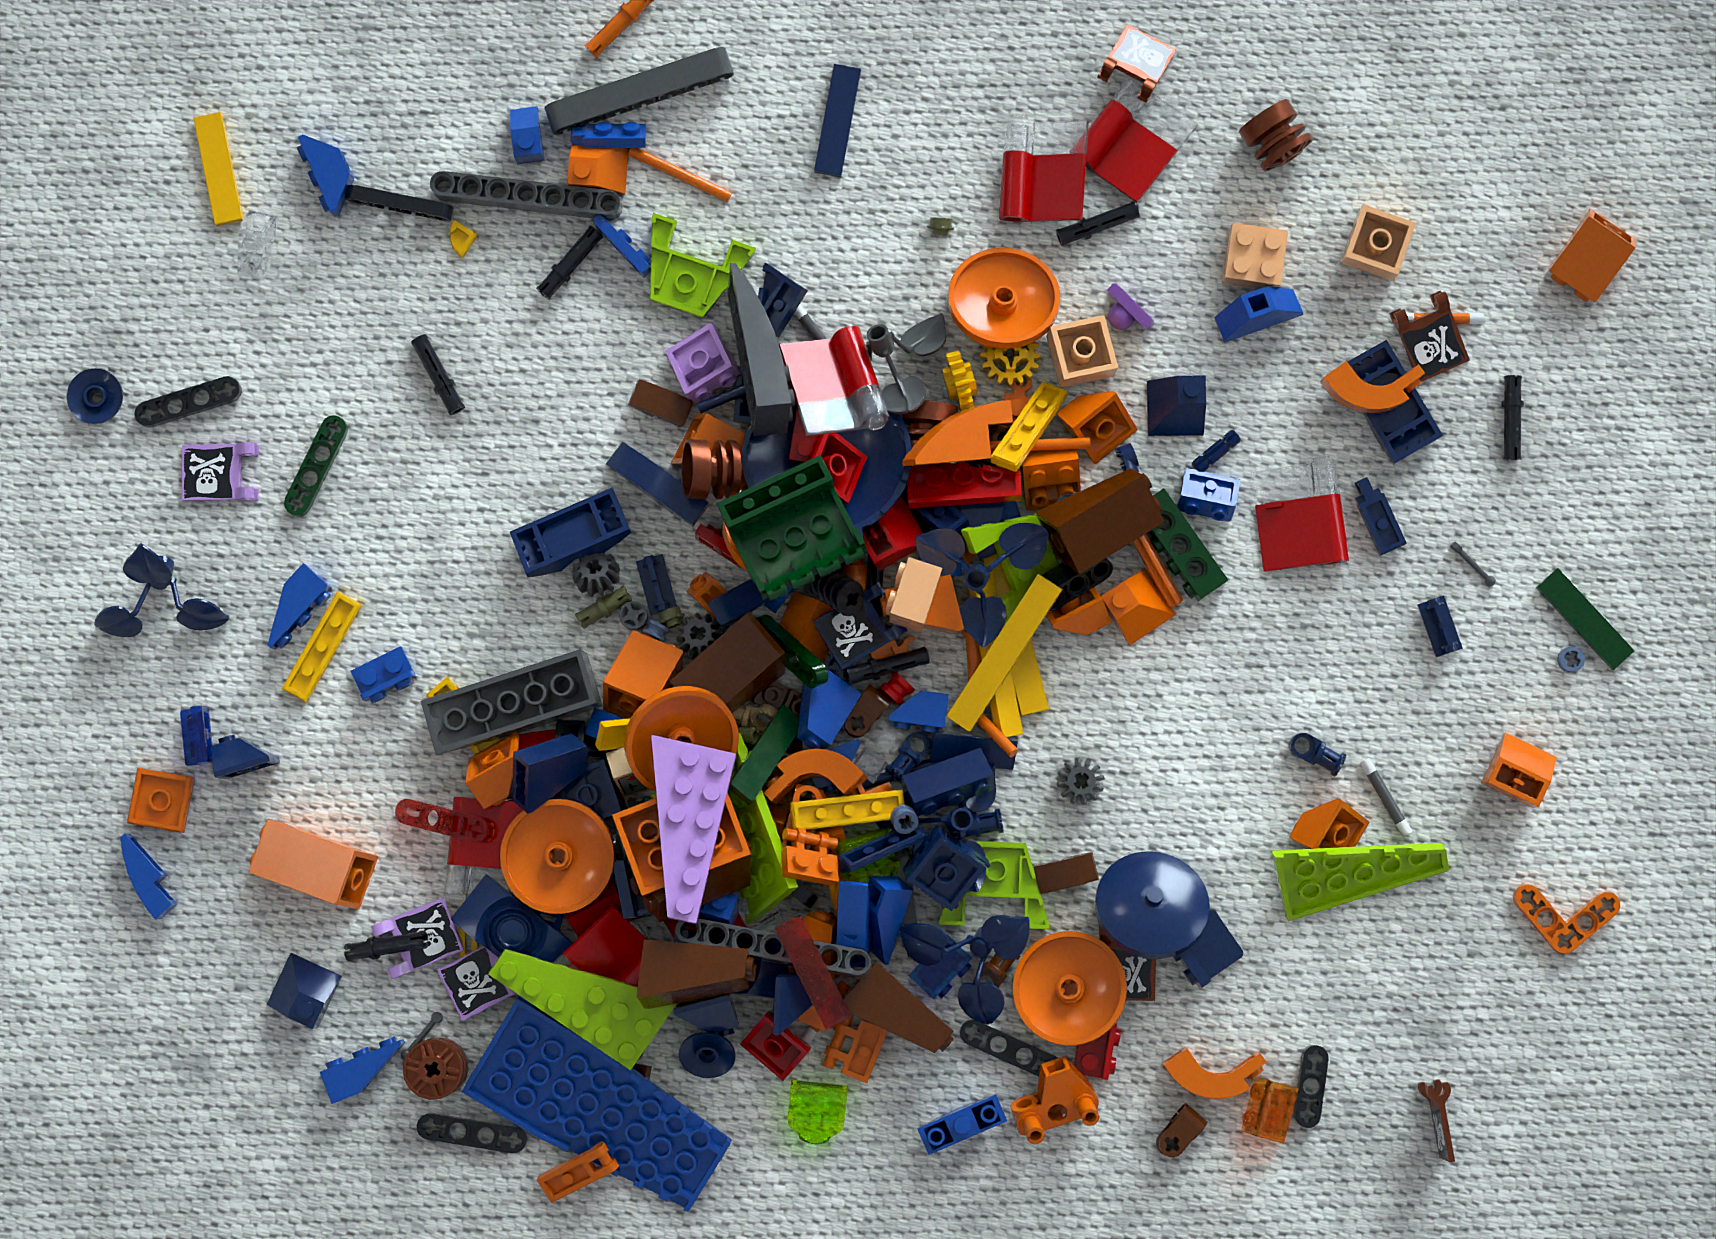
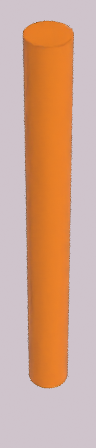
[628,148,732,202]
[990,437,1090,452]

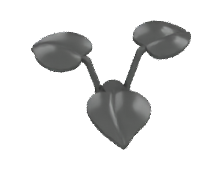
[866,313,947,414]

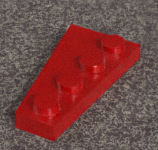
[907,462,1022,509]

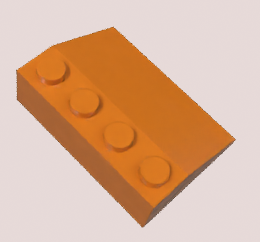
[612,793,751,896]

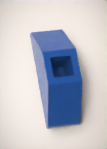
[297,134,354,217]
[1215,286,1303,343]
[917,1094,1007,1155]

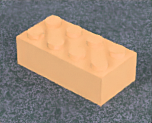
[886,557,942,633]

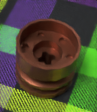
[1239,99,1314,172]
[900,400,958,448]
[681,439,742,499]
[403,1037,469,1100]

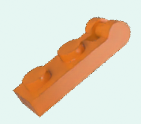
[537,1141,619,1203]

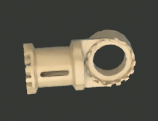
[732,704,777,733]

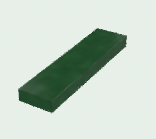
[1536,568,1635,670]
[729,704,799,805]

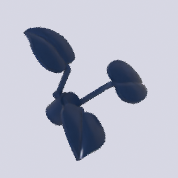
[915,522,1049,647]
[94,543,229,637]
[876,764,996,892]
[900,915,1030,1024]

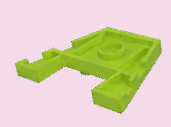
[650,213,756,319]
[961,515,1058,627]
[939,841,1050,929]

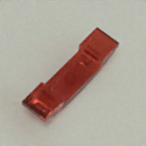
[775,915,852,1030]

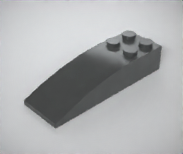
[727,263,795,436]
[421,649,603,755]

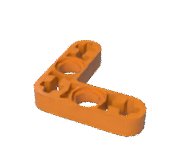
[1513,884,1621,954]

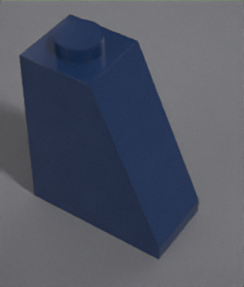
[512,733,588,814]

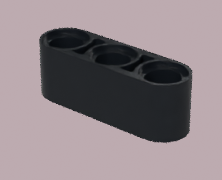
[1042,558,1113,611]

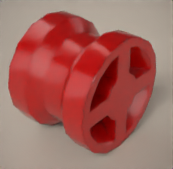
[879,672,915,706]

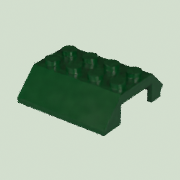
[716,455,868,601]

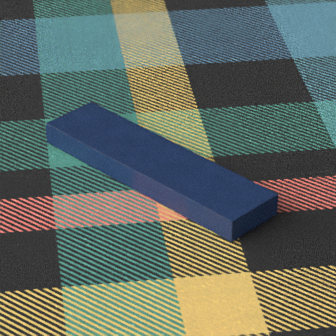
[814,64,861,177]

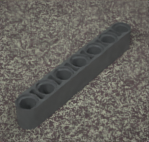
[544,47,734,135]
[430,171,623,220]
[675,919,872,979]

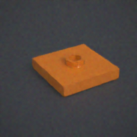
[127,768,195,833]

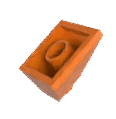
[567,144,629,194]
[1056,391,1138,464]
[1101,568,1176,645]
[1046,587,1112,635]
[465,731,520,809]
[1289,798,1370,849]

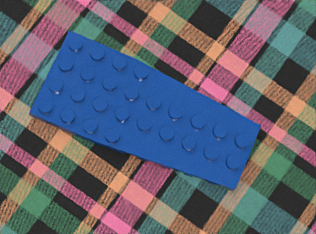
[461,995,732,1212]

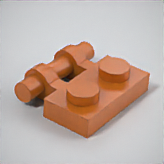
[781,827,839,886]
[822,1012,887,1083]

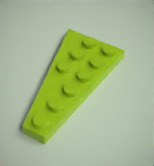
[729,733,798,924]
[1271,843,1449,921]
[488,949,677,1070]

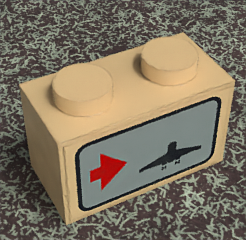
[606,747,649,797]

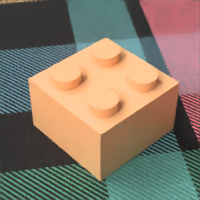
[1340,204,1416,281]
[1222,223,1288,289]
[1046,315,1118,388]

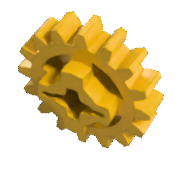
[980,343,1041,388]
[942,350,977,411]

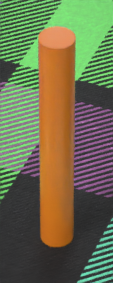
[956,695,1018,757]

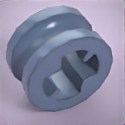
[642,619,670,643]
[1557,646,1585,672]
[890,805,919,834]

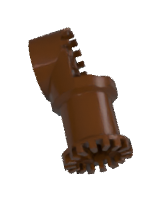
[973,953,1021,988]

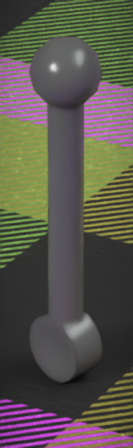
[1450,541,1496,587]
[400,1012,443,1061]

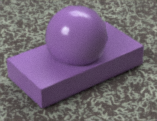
[1107,283,1154,330]

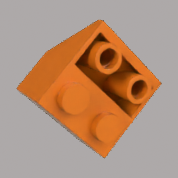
[1020,449,1081,511]
[1481,732,1557,808]

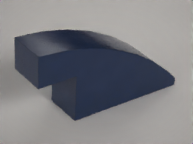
[606,442,710,527]

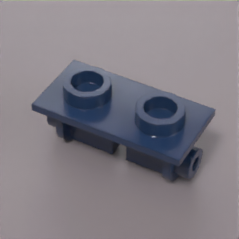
[636,554,677,615]
[1417,596,1463,657]

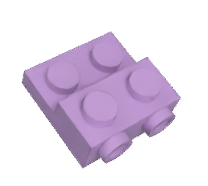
[665,322,741,402]

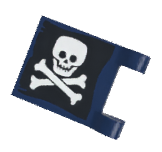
[813,583,908,671]

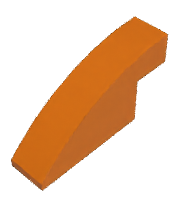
[902,400,1013,467]

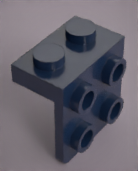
[1173,910,1243,988]

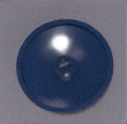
[1095,851,1210,959]

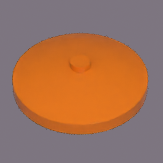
[948,248,1060,349]
[624,686,739,792]
[500,799,615,914]
[1013,931,1127,1046]

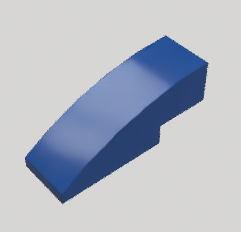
[120,833,177,920]

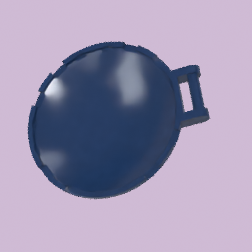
[742,385,912,555]

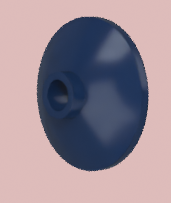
[67,368,123,424]
[679,1032,736,1078]

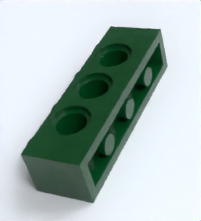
[1149,488,1228,601]

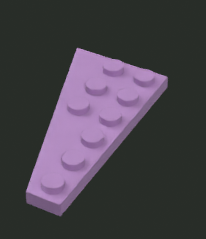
[651,735,736,925]

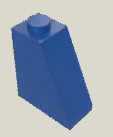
[797,668,862,749]

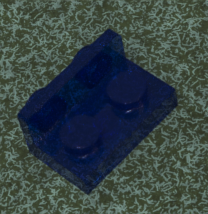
[180,705,213,766]
[908,934,972,1000]

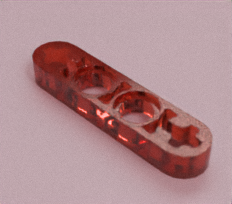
[395,799,495,843]

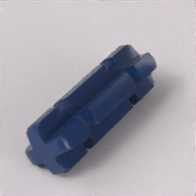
[1192,430,1241,472]

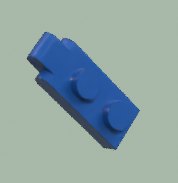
[570,122,646,148]
[593,215,651,278]

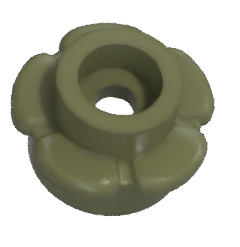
[927,217,954,236]
[658,606,685,629]

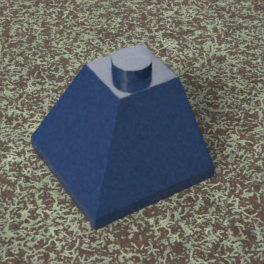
[1147,375,1206,436]
[958,501,1021,560]
[211,735,280,779]
[267,953,342,1029]
[773,967,825,1035]
[673,994,739,1036]

